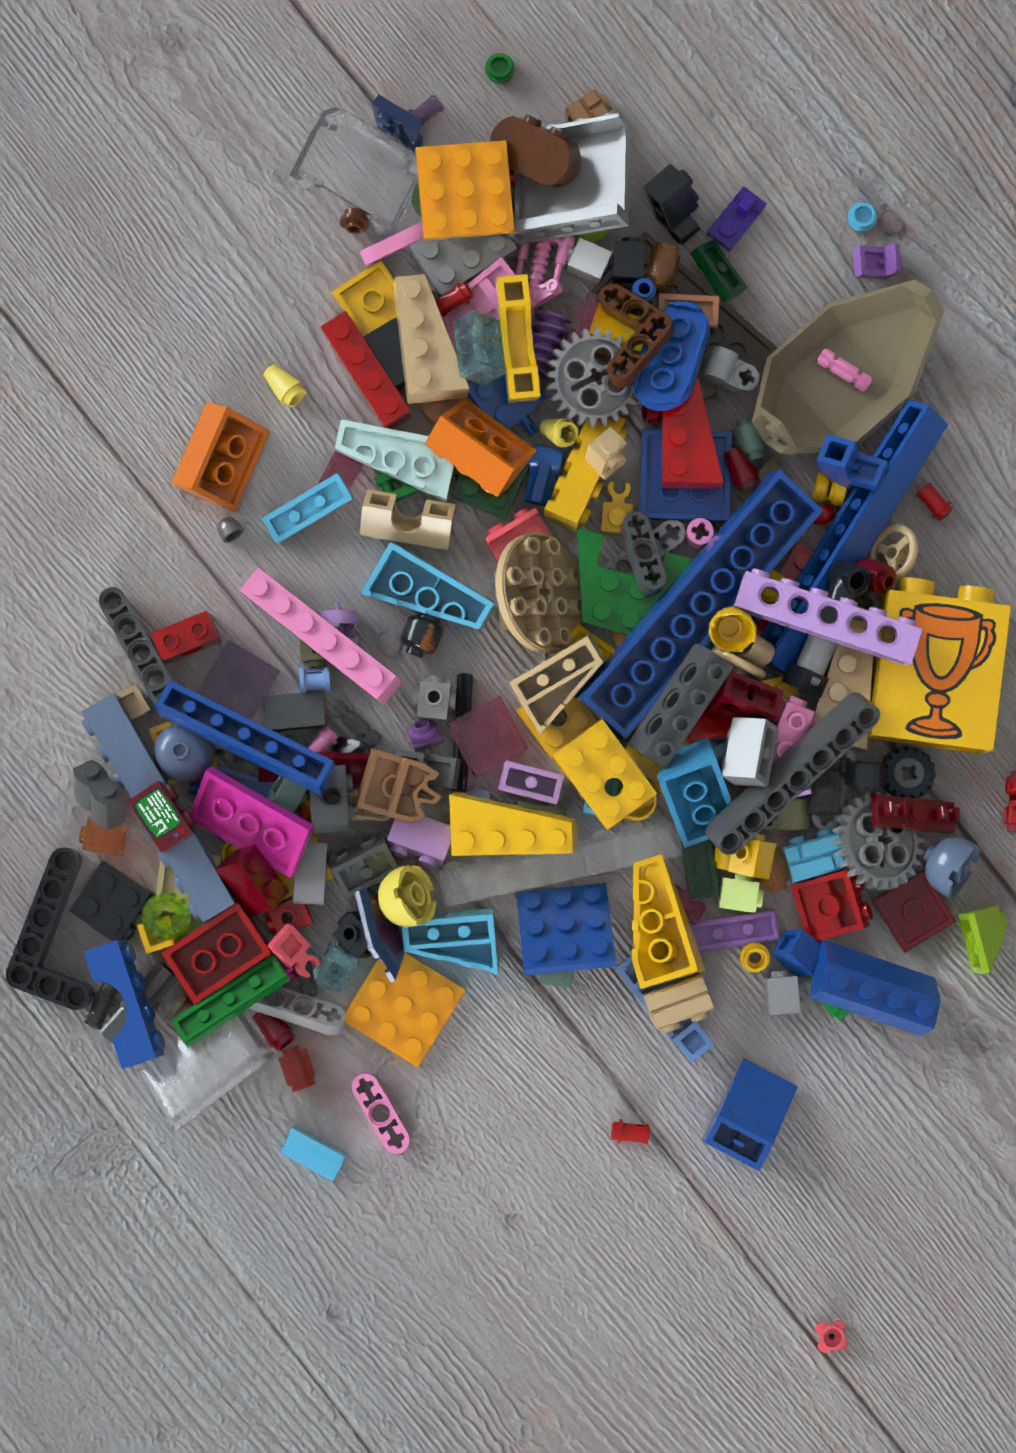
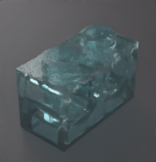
[453,310,506,386]

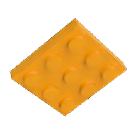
[415,140,514,240]
[345,952,466,1067]

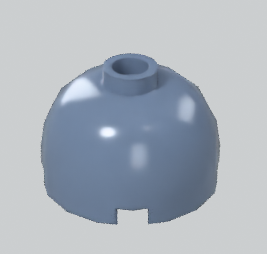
[154,724,215,782]
[923,837,981,899]

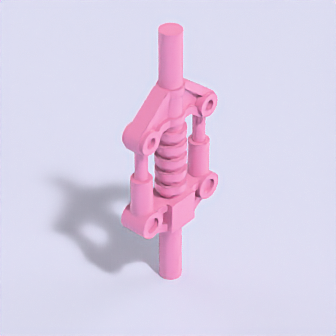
[515,236,575,327]

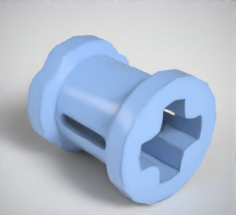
[299,666,331,694]

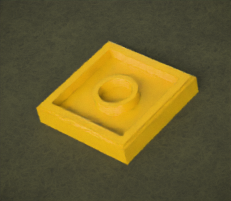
[332,260,398,340]

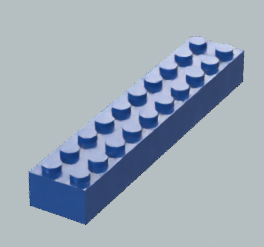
[574,469,824,739]

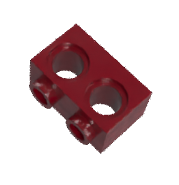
[709,671,784,723]

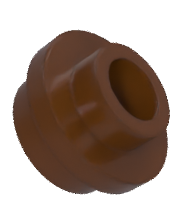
[340,208,370,234]

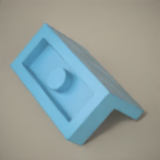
[280,1125,348,1182]

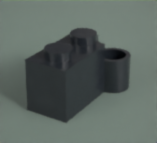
[643,164,700,246]

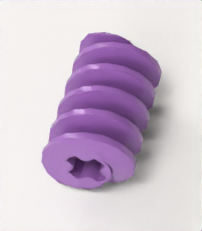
[531,311,572,379]

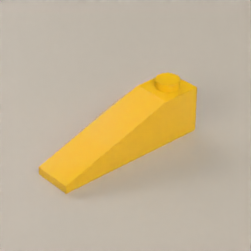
[632,854,705,989]

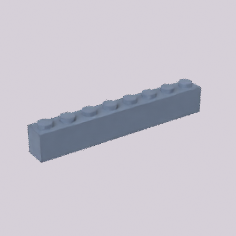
[82,693,238,922]

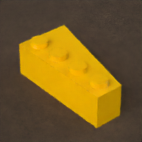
[544,416,628,532]
[449,792,578,856]

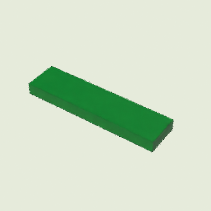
[170,953,290,1048]

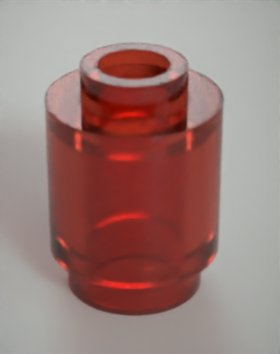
[278,1044,316,1092]

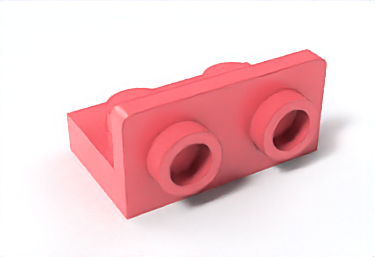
[485,507,552,563]

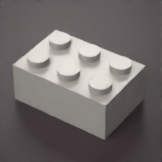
[409,234,517,298]

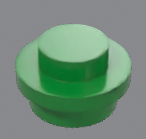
[485,53,514,84]

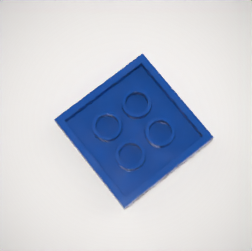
[639,429,732,522]
[516,883,616,976]

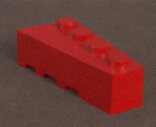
[661,375,723,489]

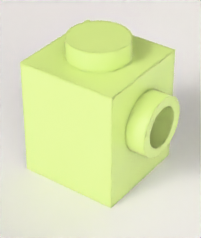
[717,873,764,913]

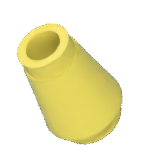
[263,364,306,408]
[540,418,579,448]

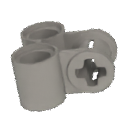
[698,346,759,393]

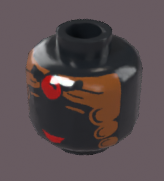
[400,612,444,658]

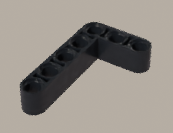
[5,847,95,1010]

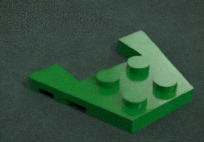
[576,528,691,635]

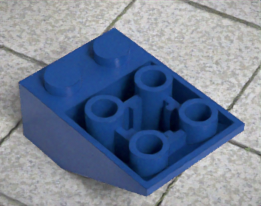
[702,1058,798,1171]

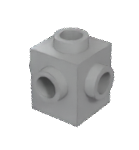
[412,676,456,722]

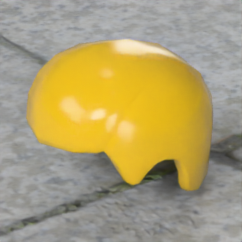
[709,606,756,652]

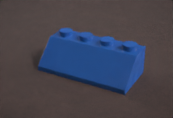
[808,940,941,1036]

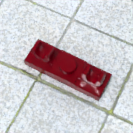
[871,795,960,834]

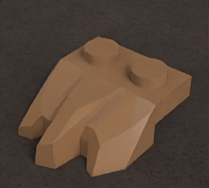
[354,748,442,823]

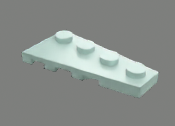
[335,419,454,502]

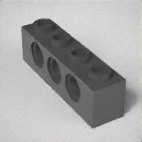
[628,643,734,769]

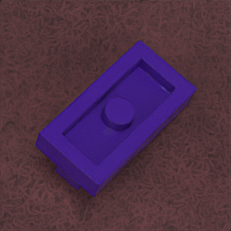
[706,186,767,252]

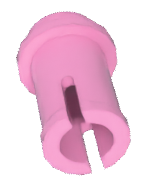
[308,726,339,752]

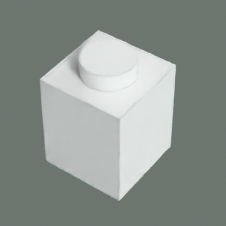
[566,238,612,284]

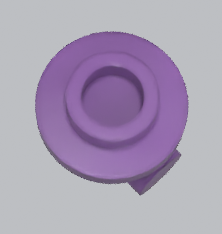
[408,719,443,752]

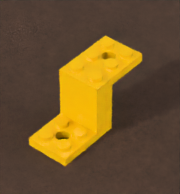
[516,697,657,830]

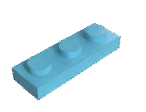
[261,473,354,544]

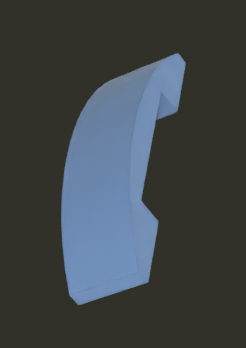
[614,954,715,1063]

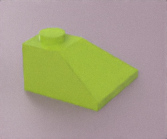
[958,905,1008,974]

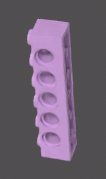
[733,569,923,666]

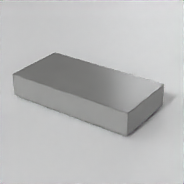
[293,843,328,905]

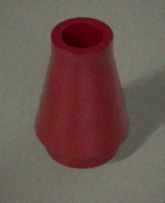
[724,446,761,493]
[253,1012,296,1052]

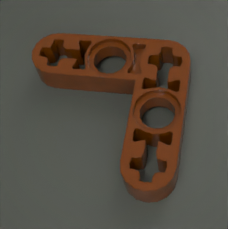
[598,284,674,387]

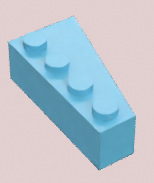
[360,542,497,629]

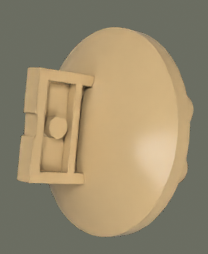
[494,532,582,653]

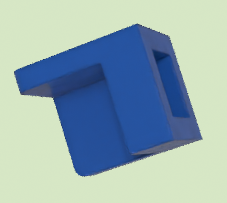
[771,929,821,976]

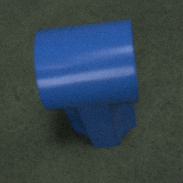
[523,443,564,506]

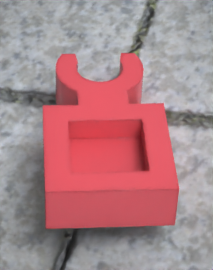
[267,924,321,978]

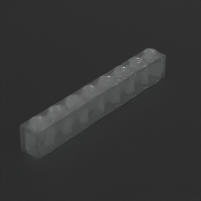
[438,816,683,907]

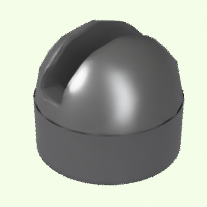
[217,517,244,543]

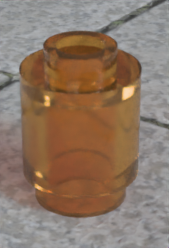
[644,242,680,290]
[759,846,791,892]

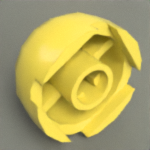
[378,865,436,928]

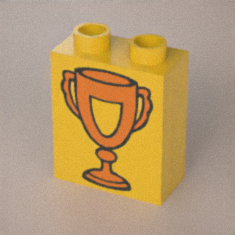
[868,577,1011,754]

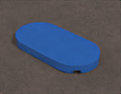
[632,301,710,411]

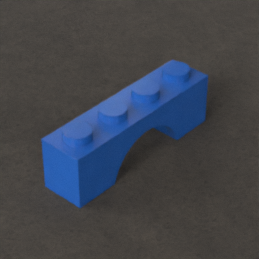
[84,939,165,1069]

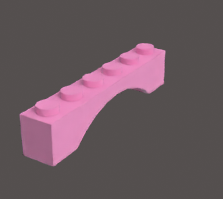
[239,567,402,706]

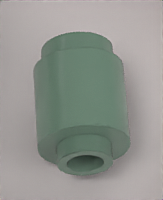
[731,417,767,462]

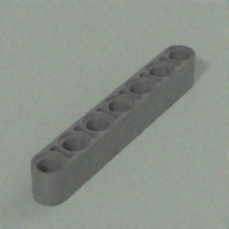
[706,692,880,855]

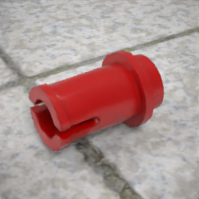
[435,282,474,317]
[916,482,953,521]
[611,1119,650,1144]

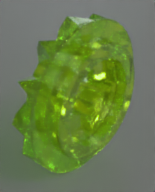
[142,892,191,940]

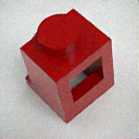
[265,899,315,934]

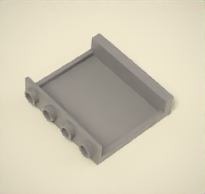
[507,112,630,245]

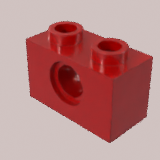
[151,610,222,664]

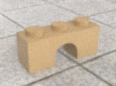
[359,489,456,550]

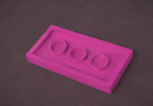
[190,766,314,878]

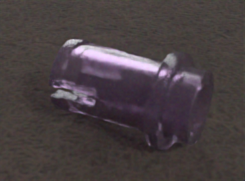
[408,95,444,130]

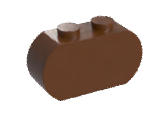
[490,114,581,188]

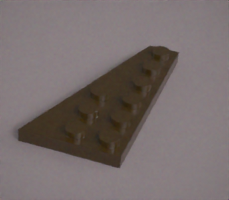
[585,231,777,372]

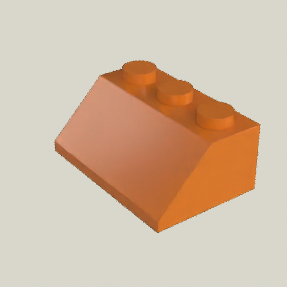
[425,398,537,497]
[171,402,270,512]

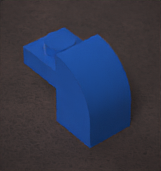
[816,434,888,492]

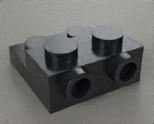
[69,861,154,941]

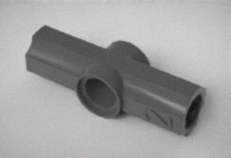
[100,961,178,1044]

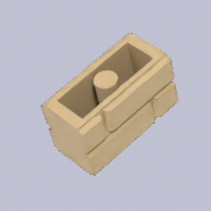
[642,973,714,1033]

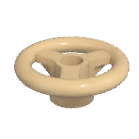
[868,524,918,581]
[711,647,766,679]

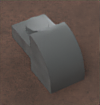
[396,750,461,789]

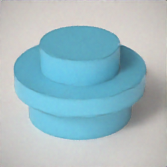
[847,202,877,232]

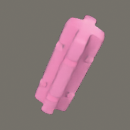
[817,349,873,392]

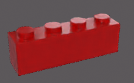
[320,311,412,429]

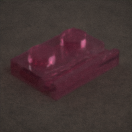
[566,292,599,344]

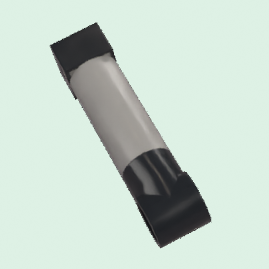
[781,560,873,698]

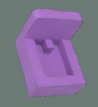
[853,243,902,279]

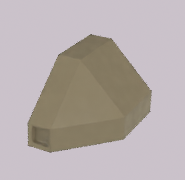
[752,279,944,454]

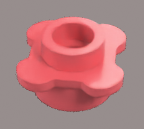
[815,1320,848,1353]

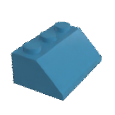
[657,738,732,848]

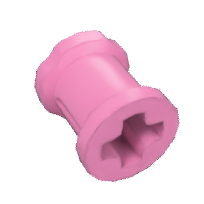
[685,518,714,549]

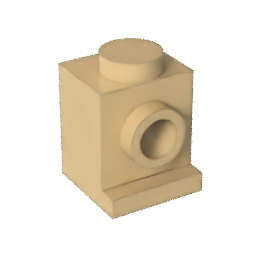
[584,427,627,480]

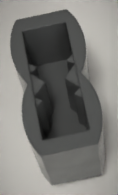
[73,760,125,830]

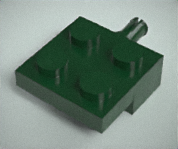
[451,464,530,521]

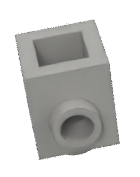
[764,970,805,1015]

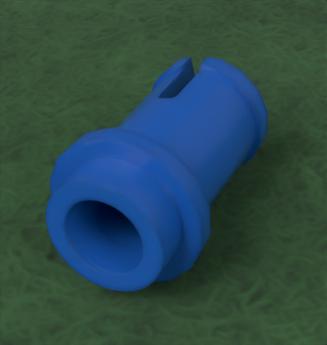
[632,278,656,303]

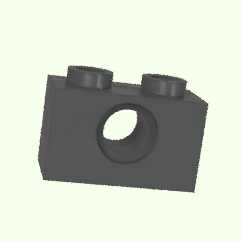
[310,765,355,834]

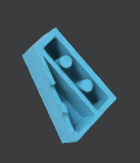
[402,908,498,974]

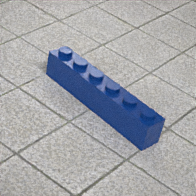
[155,680,335,796]

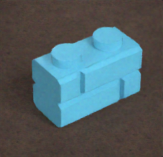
[781,827,848,883]

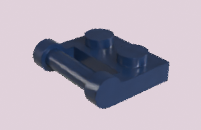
[372,94,423,151]

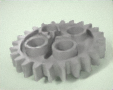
[545,328,638,427]
[832,792,925,891]

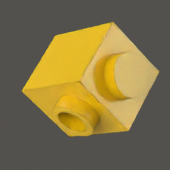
[728,834,776,879]

